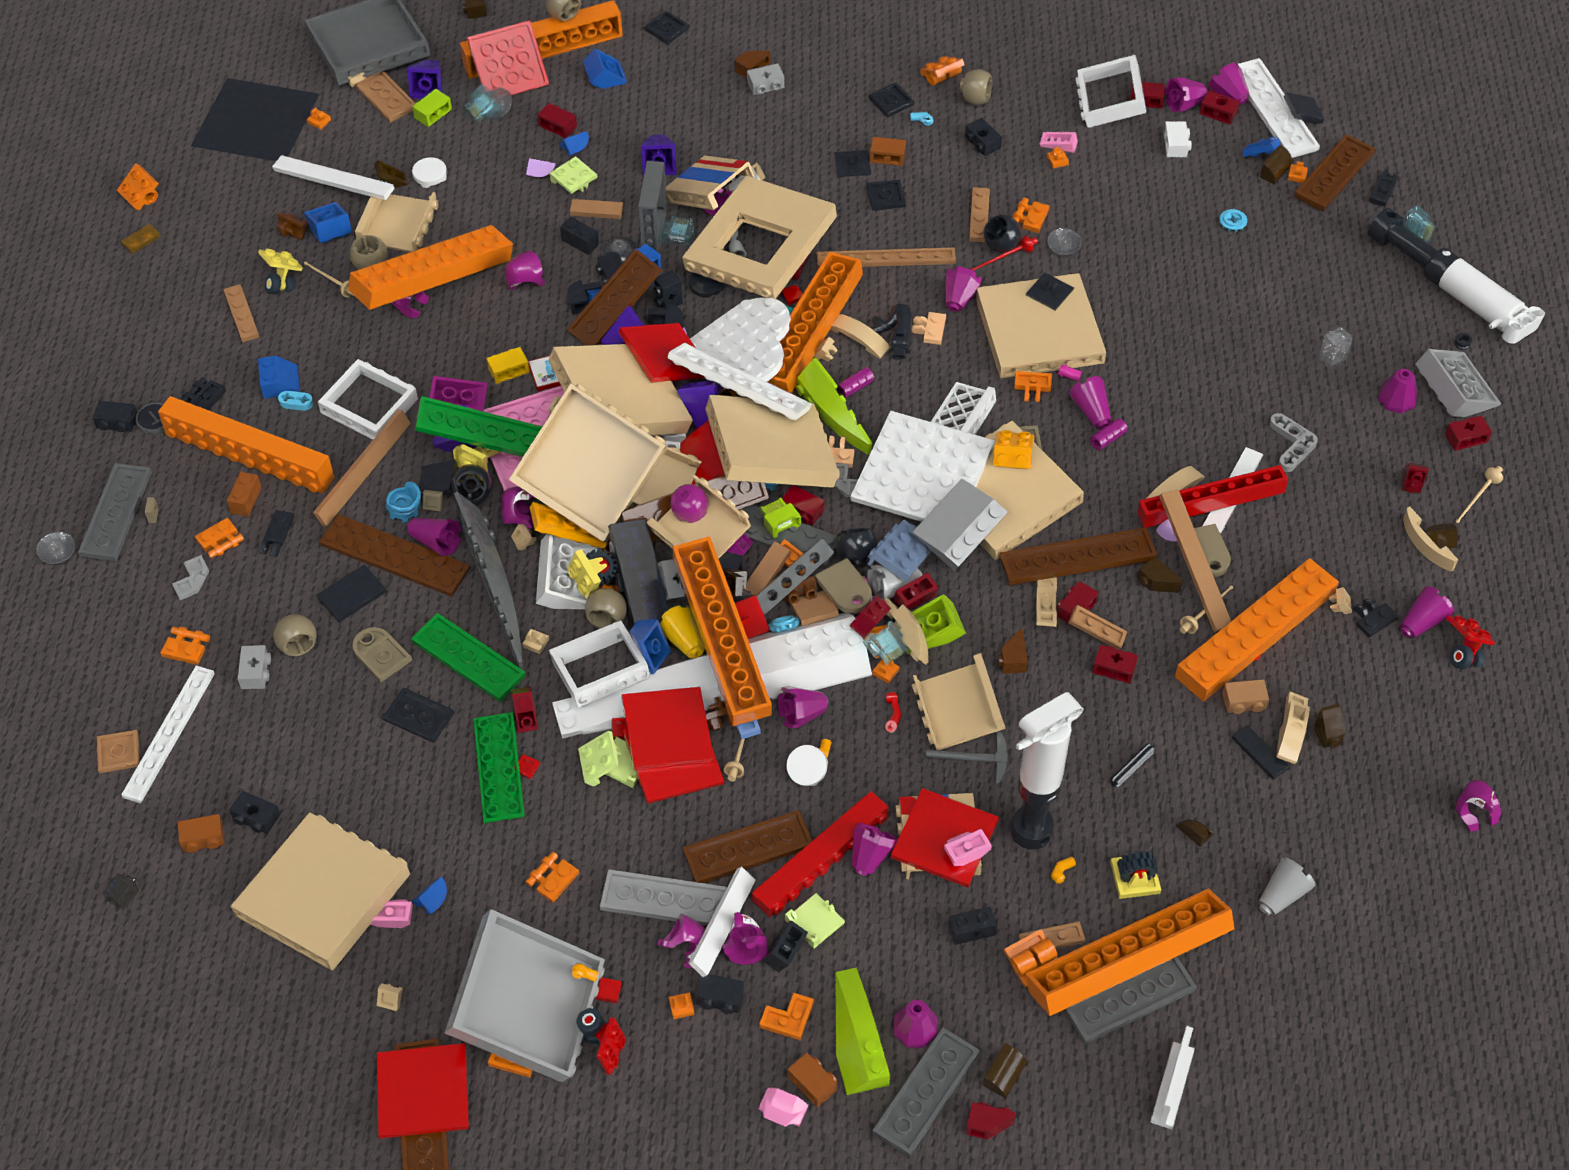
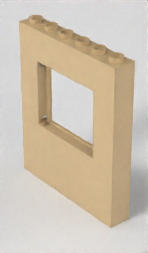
[682,176,837,299]

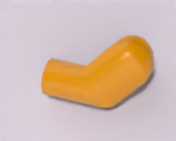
[572,963,599,982]

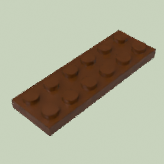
[1294,134,1376,212]
[567,249,663,346]
[683,810,812,883]

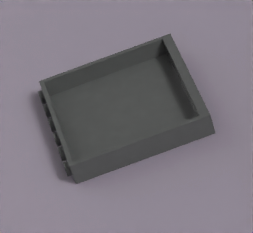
[304,0,430,86]

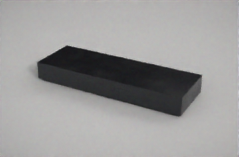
[1232,725,1289,780]

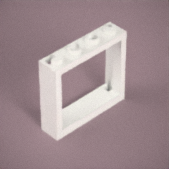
[1076,55,1146,127]
[318,359,418,440]
[549,621,650,708]

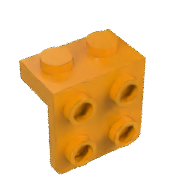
[993,430,1034,469]

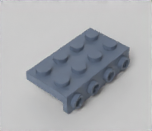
[867,520,932,581]

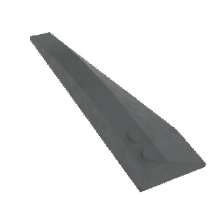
[454,492,524,671]

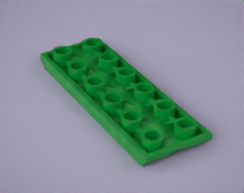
[473,712,525,824]

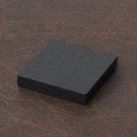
[644,11,690,45]
[869,82,915,118]
[1284,92,1324,124]
[866,179,906,211]
[419,459,458,499]

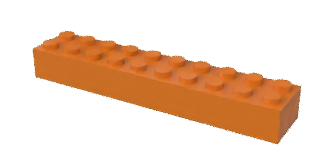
[460,0,622,79]
[348,225,513,310]
[767,252,863,393]
[158,396,334,494]
[672,536,772,726]
[1175,558,1339,702]
[1025,888,1234,1016]

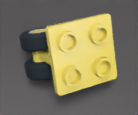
[258,249,303,295]

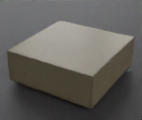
[423,490,443,512]
[145,497,159,523]

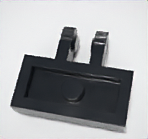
[1354,598,1399,638]

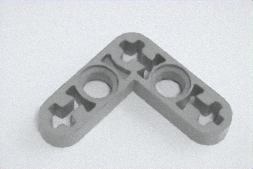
[1270,413,1318,472]

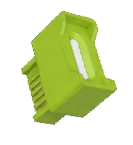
[761,498,801,538]

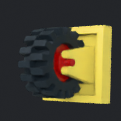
[568,549,617,600]
[1110,851,1161,899]

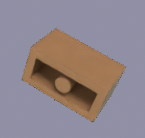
[1222,680,1269,714]

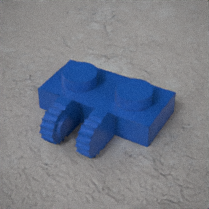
[1242,137,1280,157]

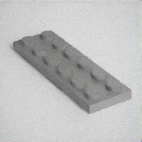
[600,869,727,926]

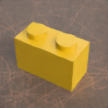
[487,347,529,384]

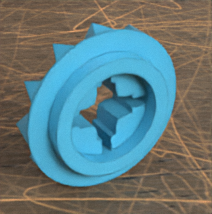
[1219,209,1247,232]
[769,616,800,632]

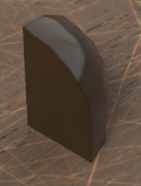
[1427,523,1458,548]
[1176,819,1214,847]

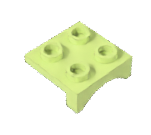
[550,157,597,194]
[578,730,622,786]
[606,737,638,788]
[785,893,845,949]

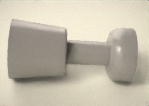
[728,230,747,258]

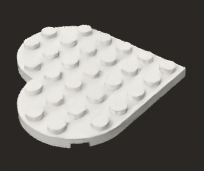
[690,298,791,382]

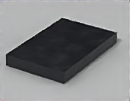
[316,565,387,622]
[382,687,455,743]

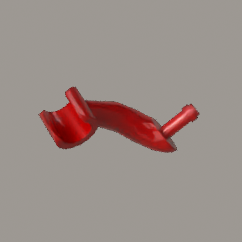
[885,692,901,732]

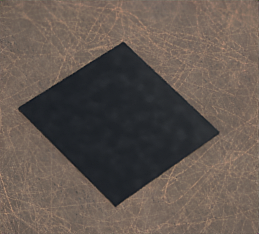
[191,78,319,161]

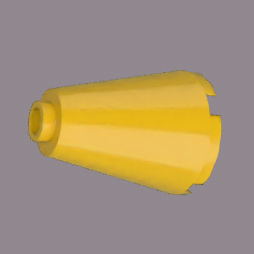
[660,605,705,658]

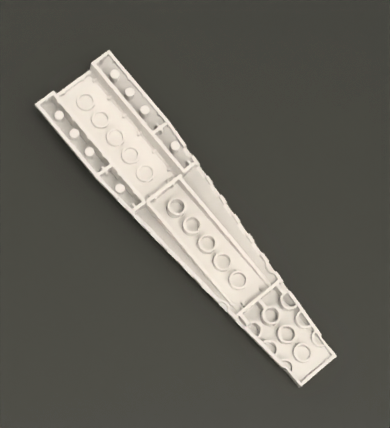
[552,612,872,739]

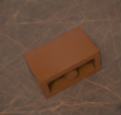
[870,137,906,166]
[227,472,262,517]
[178,814,225,853]
[788,1053,837,1108]

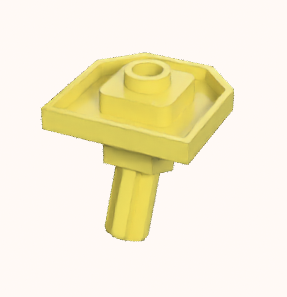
[453,444,500,482]

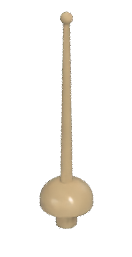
[304,262,354,298]
[1456,466,1503,523]
[1179,585,1233,634]
[724,739,745,781]

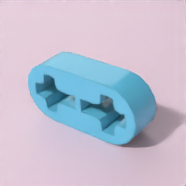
[278,391,313,411]

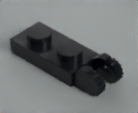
[1369,168,1399,207]
[260,510,295,557]

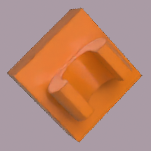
[307,108,331,130]
[1047,147,1069,168]
[1288,161,1308,183]
[872,657,900,684]
[669,993,694,1019]

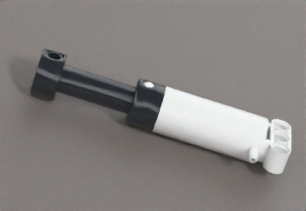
[1368,207,1545,343]
[1011,692,1083,850]

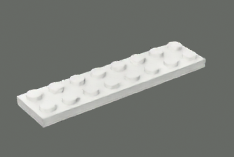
[1238,58,1320,158]
[668,343,812,420]

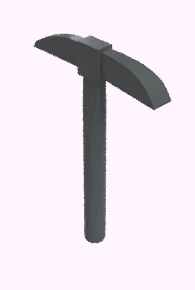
[925,731,1008,785]

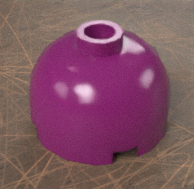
[670,484,709,523]

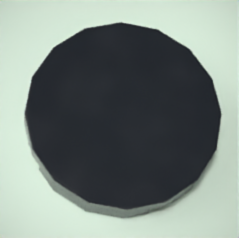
[689,272,724,298]

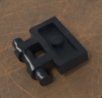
[181,377,226,410]

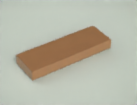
[570,199,623,219]
[745,541,791,596]
[1068,605,1127,649]
[1018,921,1086,949]

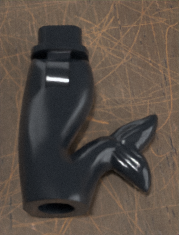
[871,304,912,359]

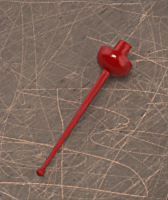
[971,235,1038,271]

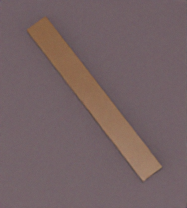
[817,248,956,268]
[313,410,411,527]
[1159,490,1231,633]

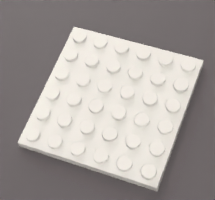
[850,411,995,522]

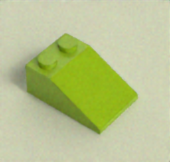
[895,594,966,654]

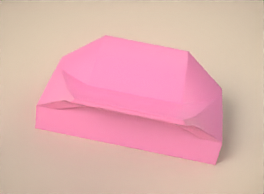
[944,829,991,866]
[370,900,413,928]
[759,1088,808,1127]

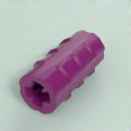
[836,367,874,398]
[1090,418,1128,450]

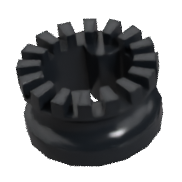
[1454,333,1472,350]

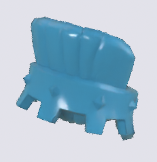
[385,481,421,522]

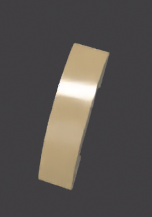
[831,314,890,359]
[1146,466,1205,499]
[1403,507,1458,571]
[1036,577,1057,627]

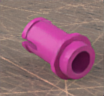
[1058,364,1082,382]

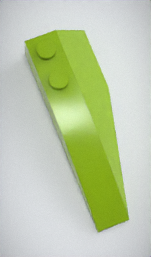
[796,358,872,455]
[836,968,890,1095]

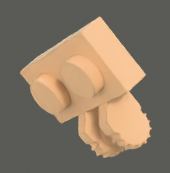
[912,312,946,345]
[829,436,854,468]

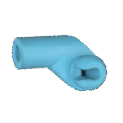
[910,112,933,126]

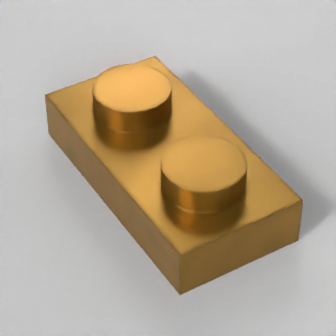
[121,224,161,254]

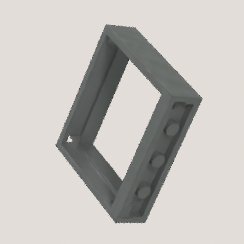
[638,161,667,254]

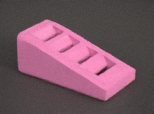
[1040,132,1078,152]

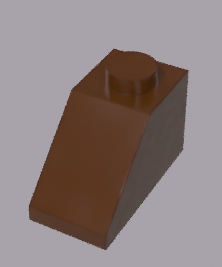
[734,50,771,79]
[998,630,1028,674]

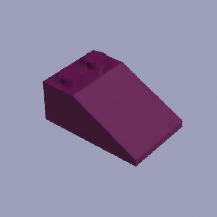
[430,376,488,412]

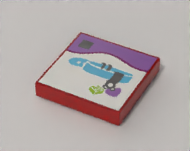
[528,356,561,392]

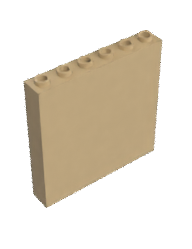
[976,273,1106,378]
[548,344,693,435]
[509,383,668,543]
[705,395,840,487]
[976,421,1084,560]
[231,813,410,971]

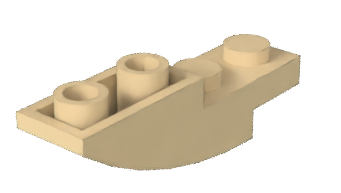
[884,598,928,665]
[1276,692,1310,764]

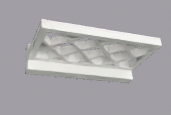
[931,382,996,435]
[1151,1026,1195,1129]

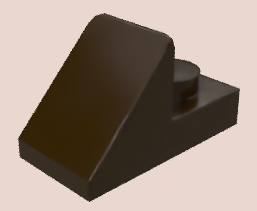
[374,160,408,188]
[722,568,747,596]

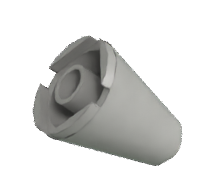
[867,565,922,600]
[1258,858,1316,916]

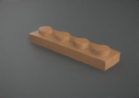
[969,187,990,242]
[223,284,259,342]

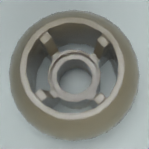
[545,0,581,21]
[960,69,992,106]
[349,235,388,270]
[585,588,627,629]
[273,614,317,656]

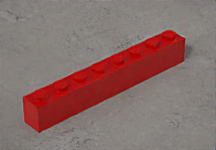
[1137,465,1288,528]
[752,791,889,918]

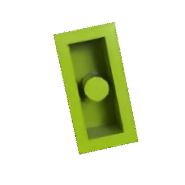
[412,89,452,127]

